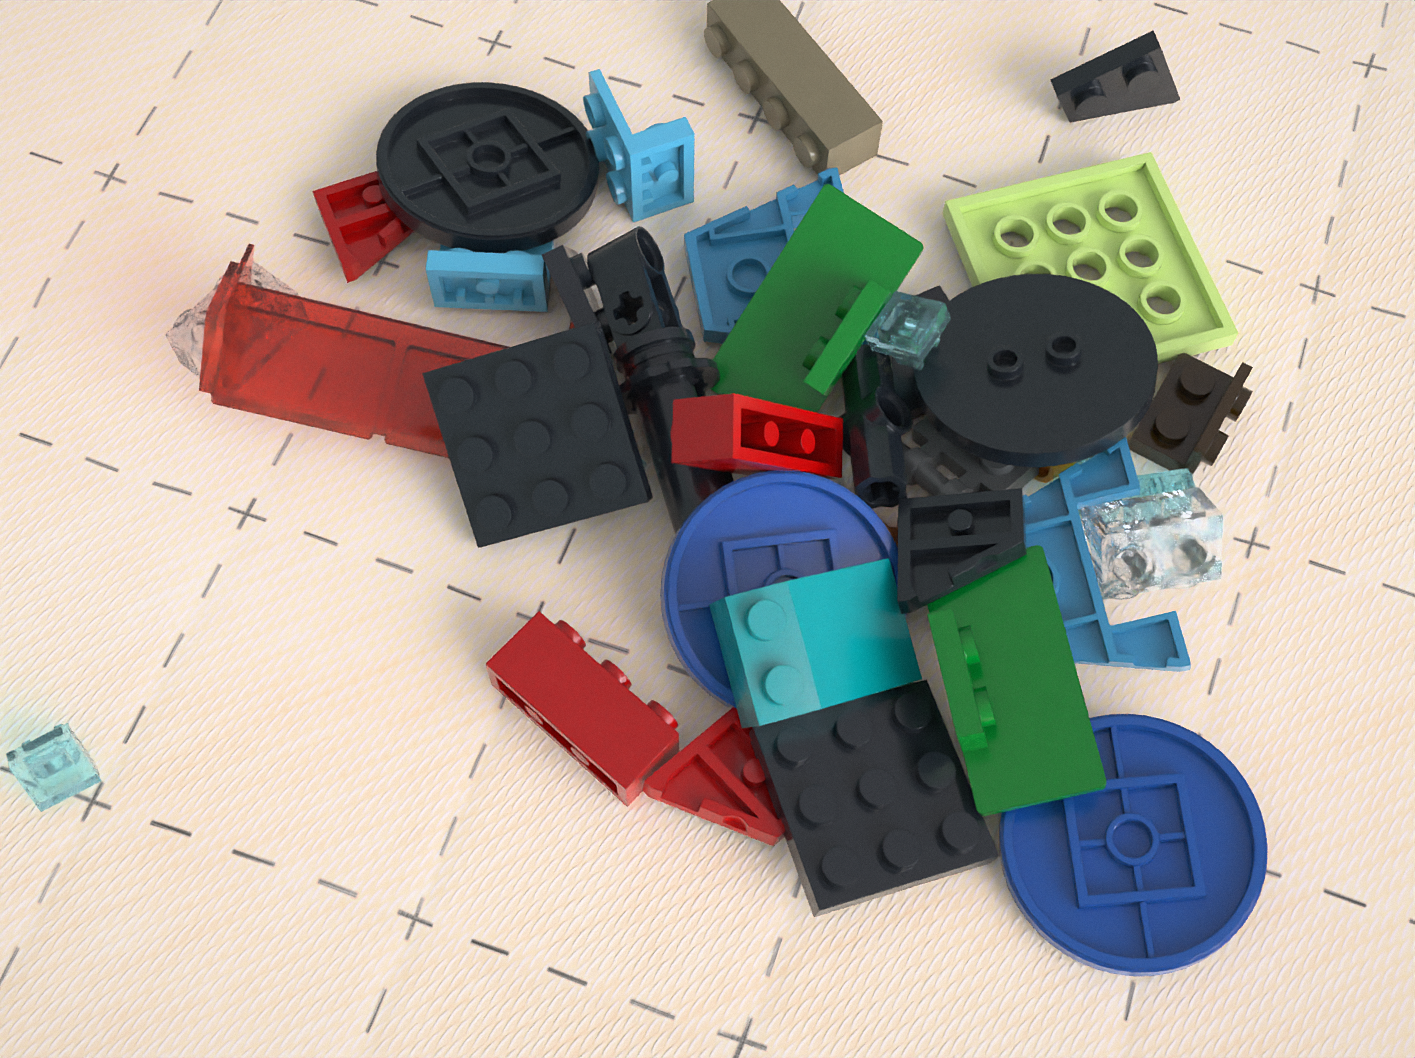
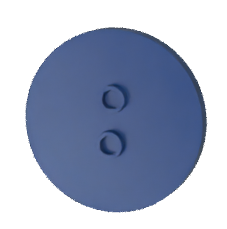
[660,470,907,709]
[998,714,1268,976]

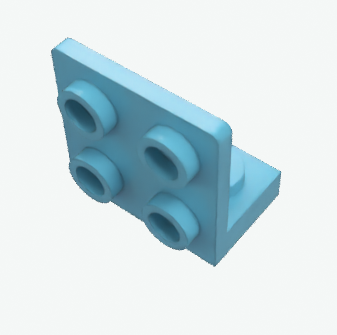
[583,69,695,223]
[426,240,554,312]

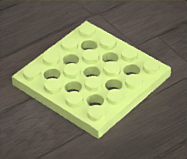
[942,152,1239,364]

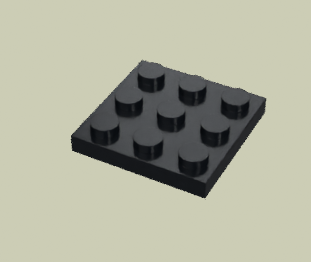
[422,320,653,548]
[749,679,999,917]

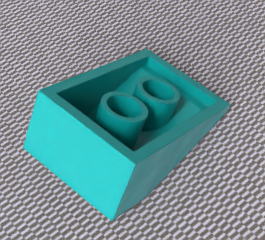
[709,558,922,728]

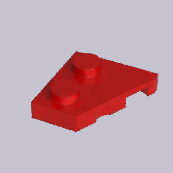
[312,171,414,283]
[642,707,786,847]

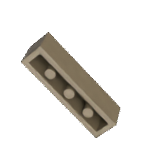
[704,0,883,176]

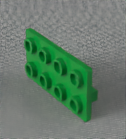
[710,184,924,413]
[927,545,1107,816]

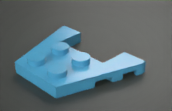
[684,167,883,347]
[1023,437,1191,672]

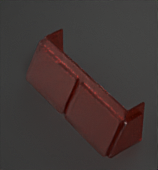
[199,244,575,458]

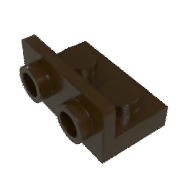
[1128,352,1253,481]

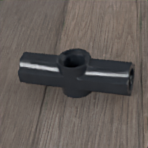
[838,342,913,509]

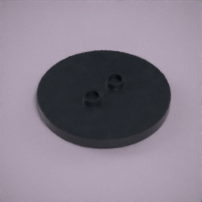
[376,82,599,253]
[914,274,1158,467]

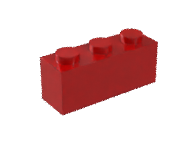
[671,393,843,479]
[485,611,679,807]

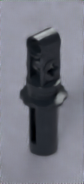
[587,226,734,534]

